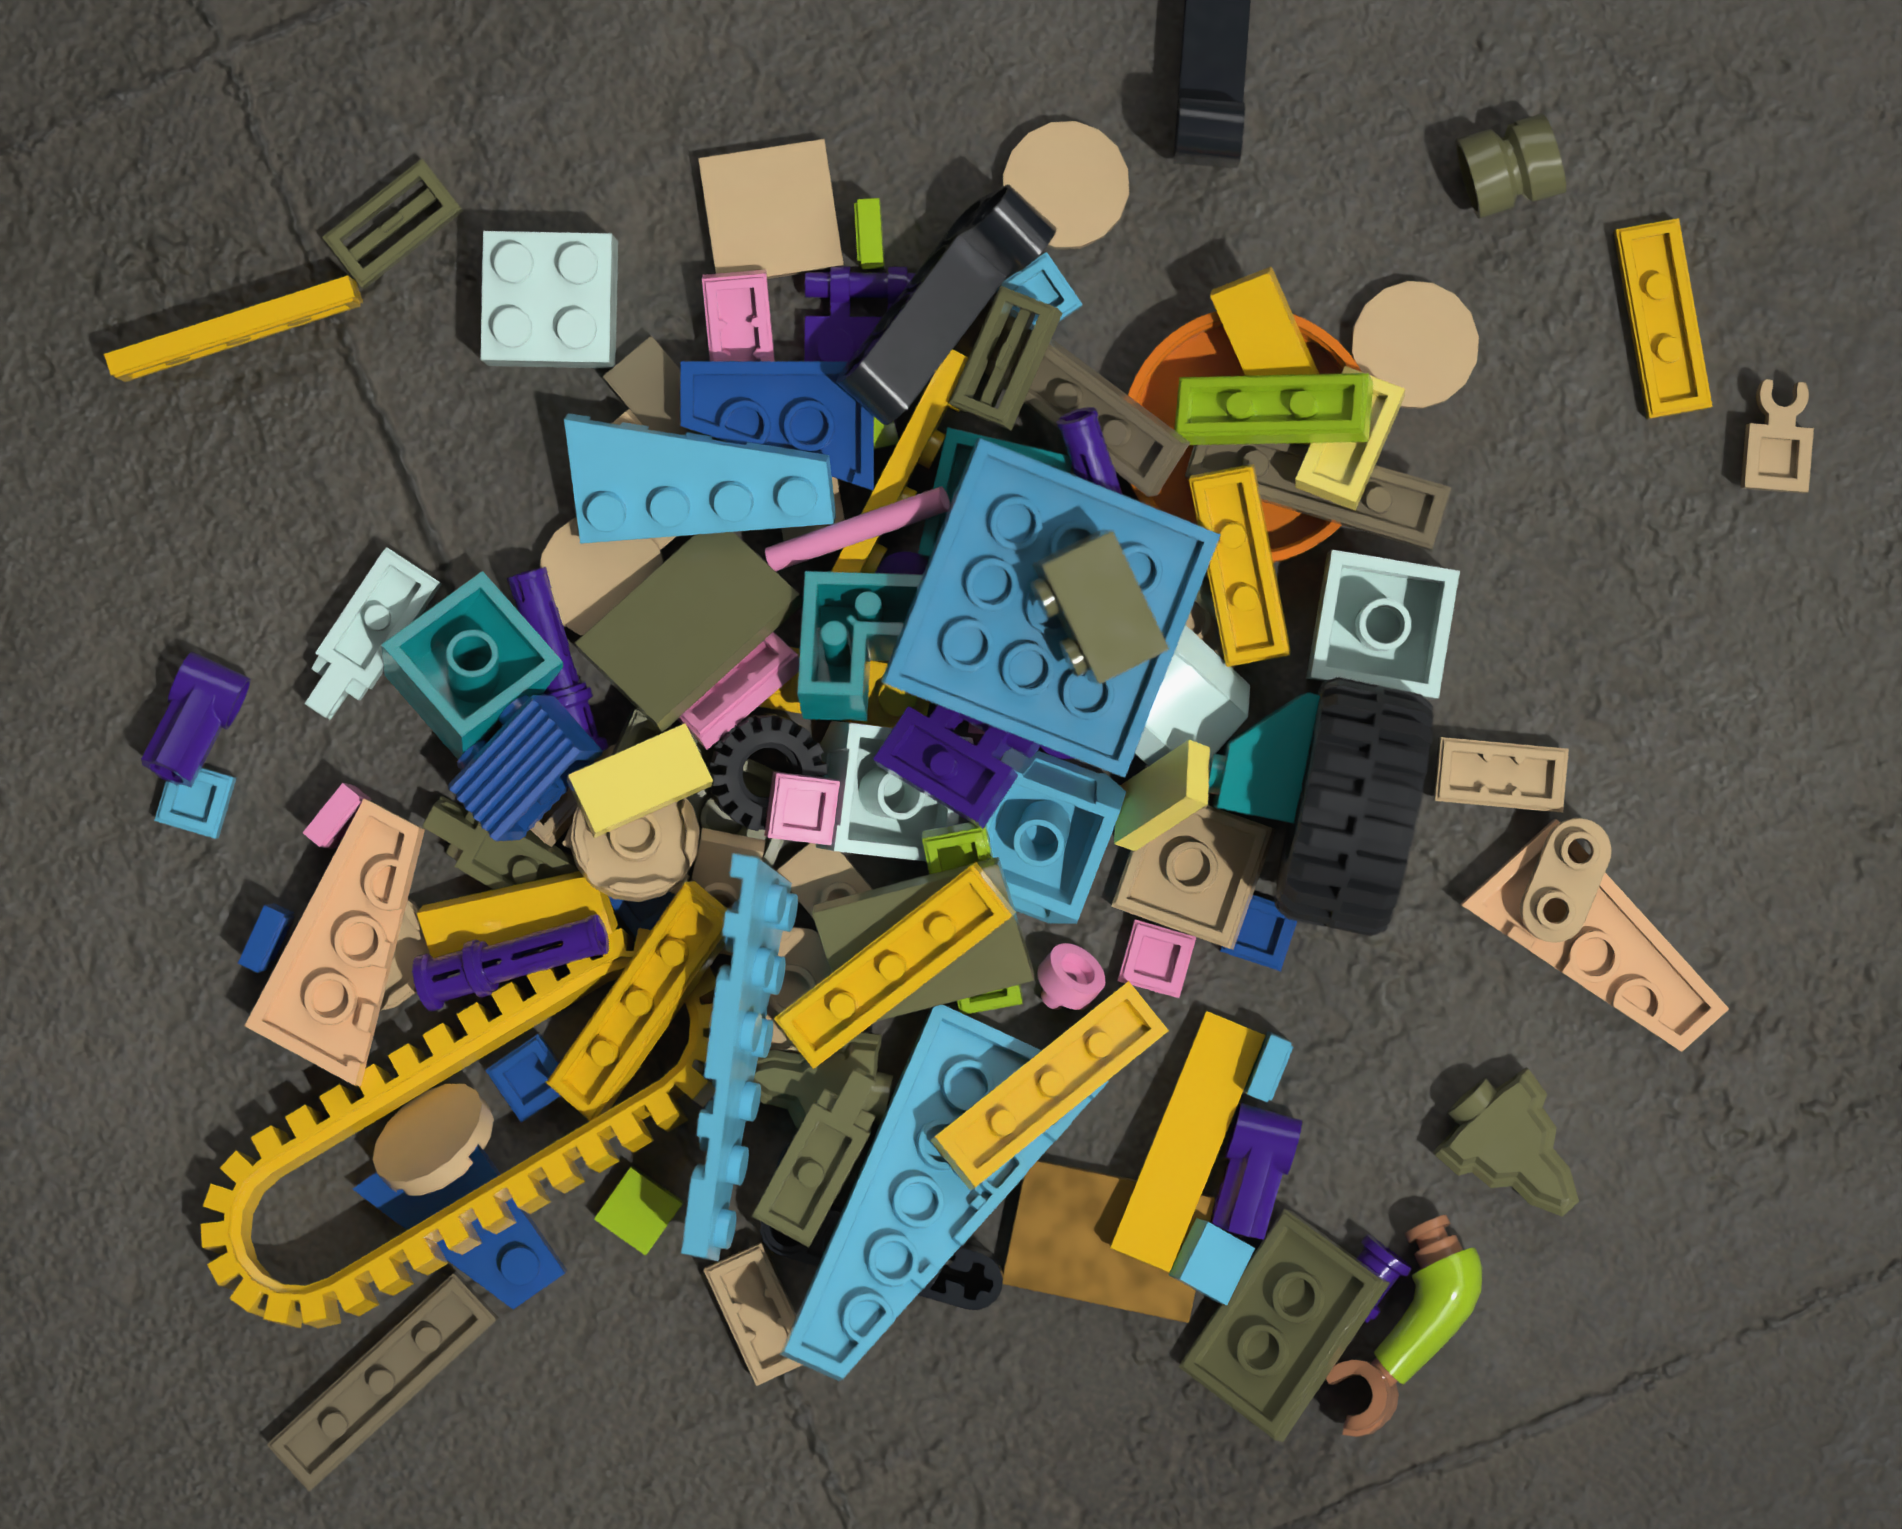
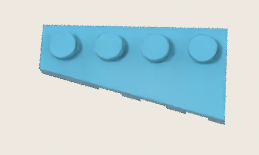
[564,413,836,544]

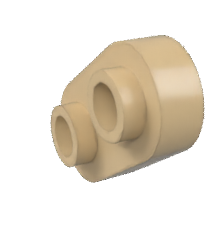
[1520,818,1611,942]

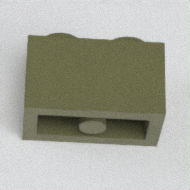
[1031,529,1170,684]

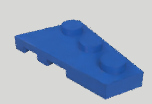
[680,361,874,490]
[353,1144,568,1309]

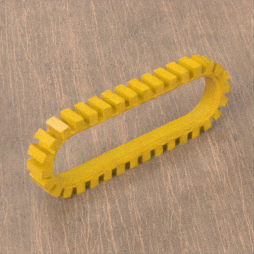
[200,928,718,1329]

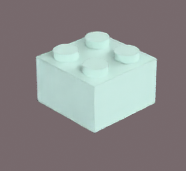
[481,231,618,368]
[1306,550,1460,700]

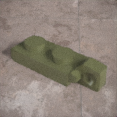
[422,796,579,890]
[752,1067,878,1247]

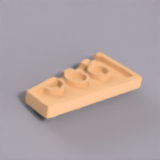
[245,798,425,1086]
[1459,819,1729,1052]

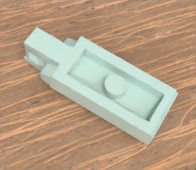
[305,547,442,720]

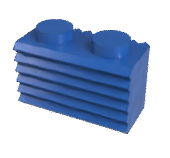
[448,695,603,841]

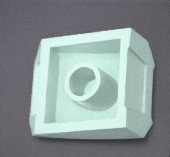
[1135,625,1250,766]
[815,721,974,861]

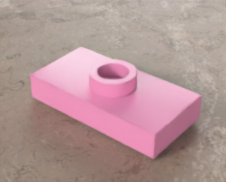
[702,269,775,362]
[677,632,800,750]

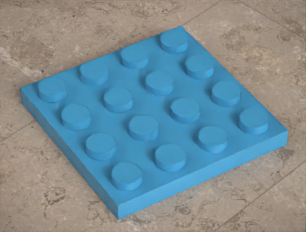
[881,438,1220,778]

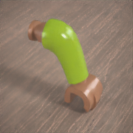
[1326,1215,1482,1437]

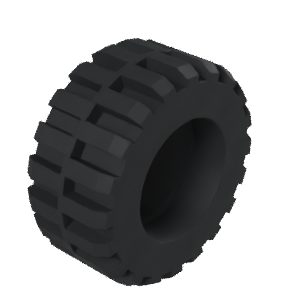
[1275,677,1434,936]

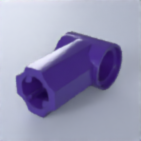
[141,652,251,788]
[1211,1103,1302,1240]

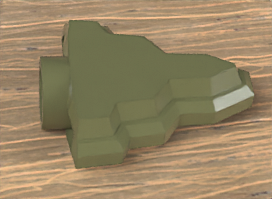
[753,1032,893,1129]
[1433,1067,1579,1217]

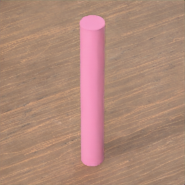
[765,487,950,572]

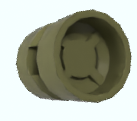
[1455,113,1566,219]

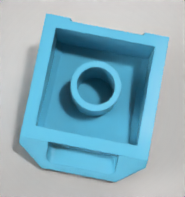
[986,748,1126,924]

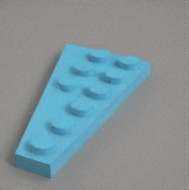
[681,854,798,1261]
[780,1004,1109,1381]

